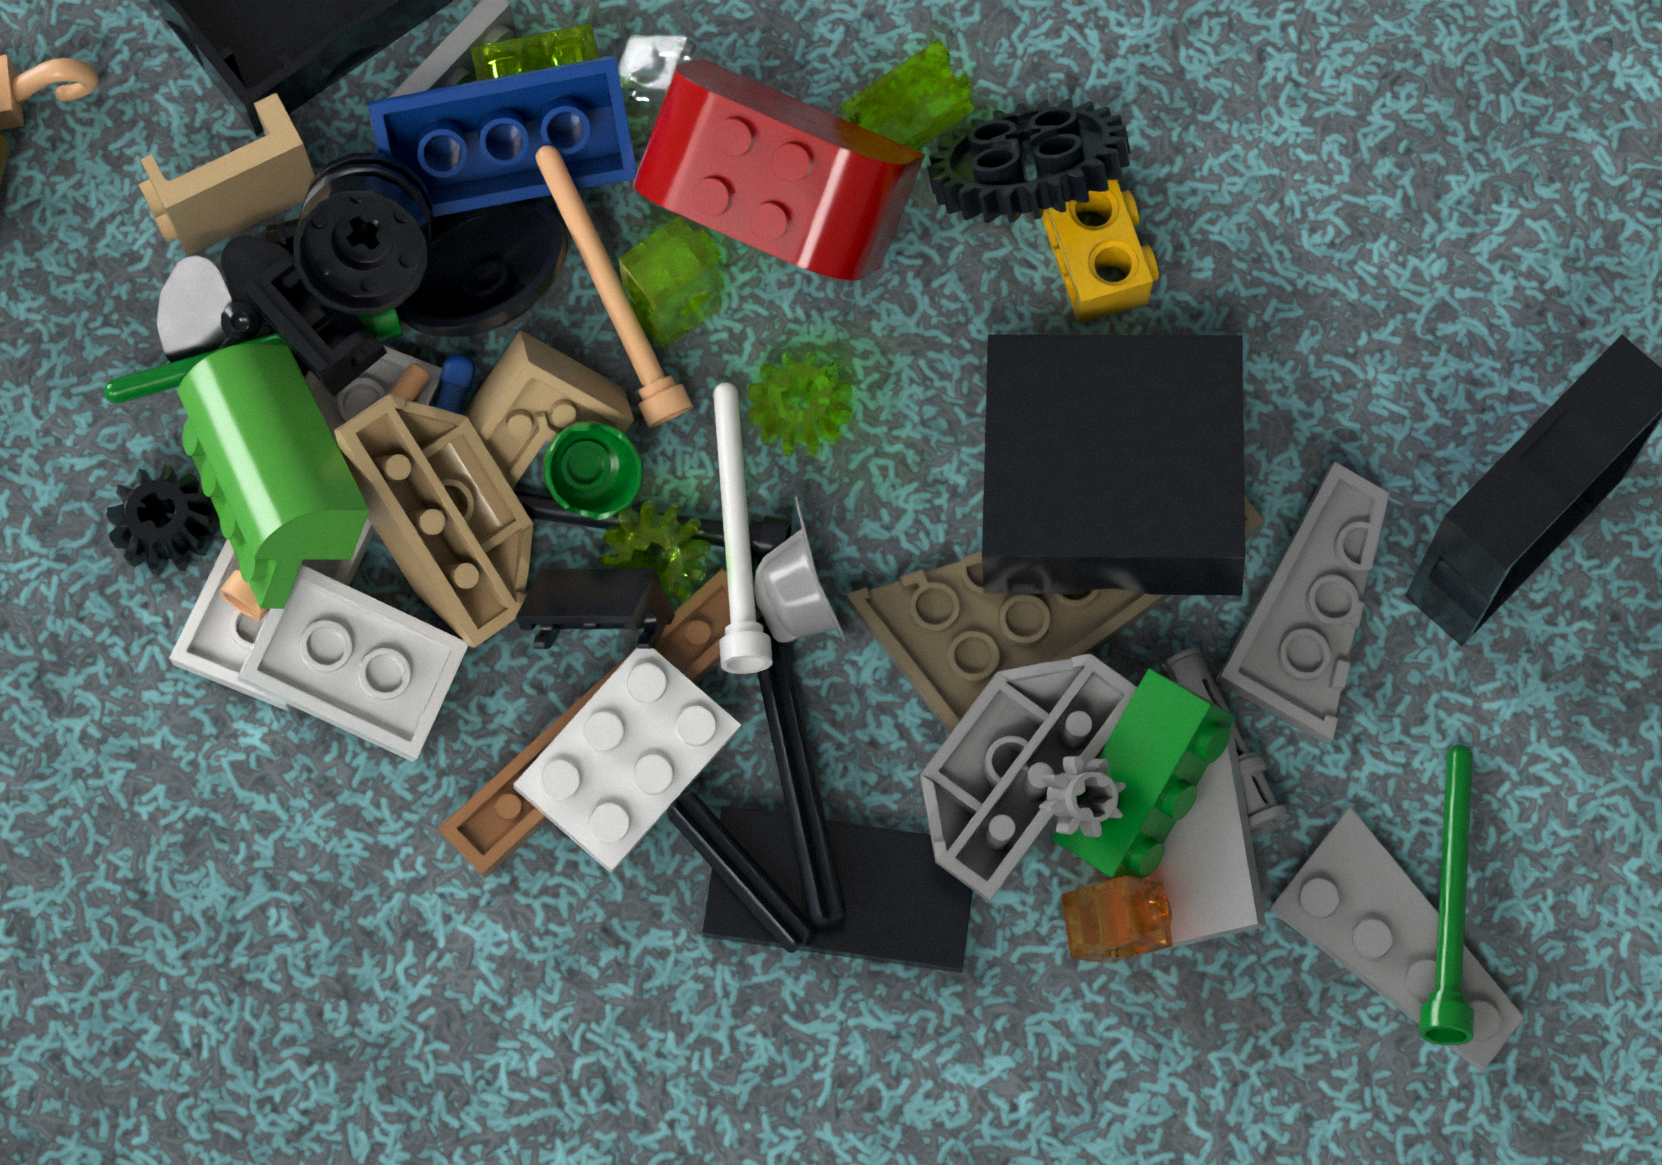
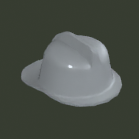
[754,496,847,643]

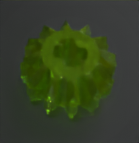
[748,350,853,458]
[600,498,711,601]

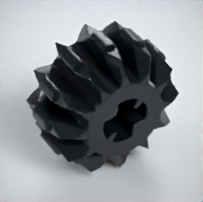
[106,465,217,576]

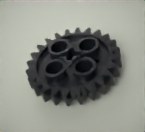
[927,99,1131,223]

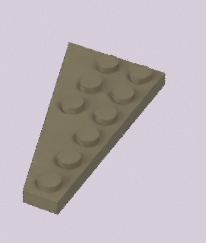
[845,496,1265,735]

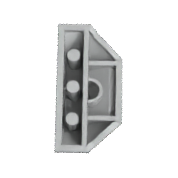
[920,653,1138,902]

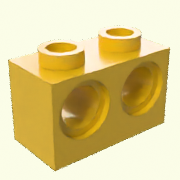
[1041,180,1159,324]

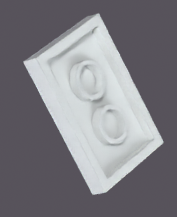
[237,564,468,762]
[513,648,741,874]

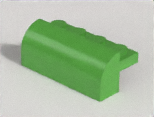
[177,344,370,609]

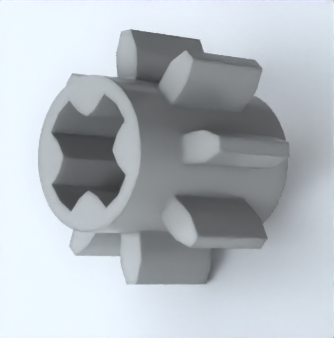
[1039,756,1126,837]

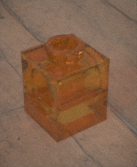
[1061,876,1173,964]

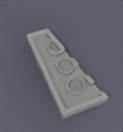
[1215,462,1390,744]
[1270,806,1525,1072]

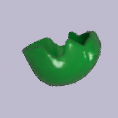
[543,421,643,520]

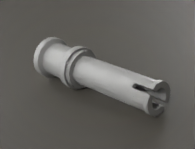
[1162,648,1291,839]

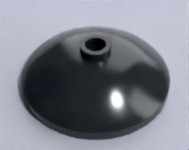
[395,198,568,337]

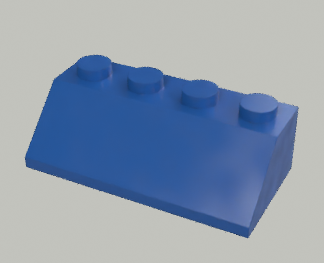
[368,56,637,217]

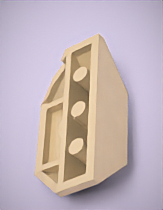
[334,395,533,647]

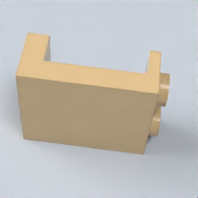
[138,93,315,257]

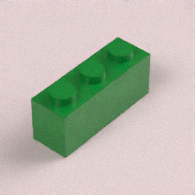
[1051,668,1236,887]

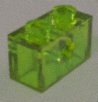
[618,215,724,351]

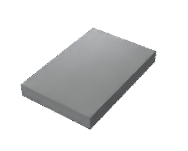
[1126,734,1266,954]

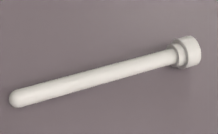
[713,382,773,674]

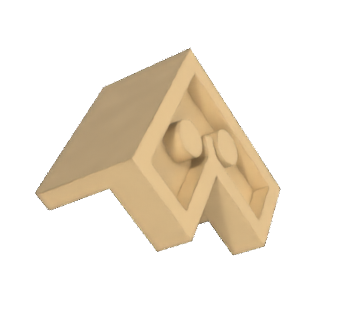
[463,330,634,489]

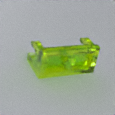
[840,39,974,150]

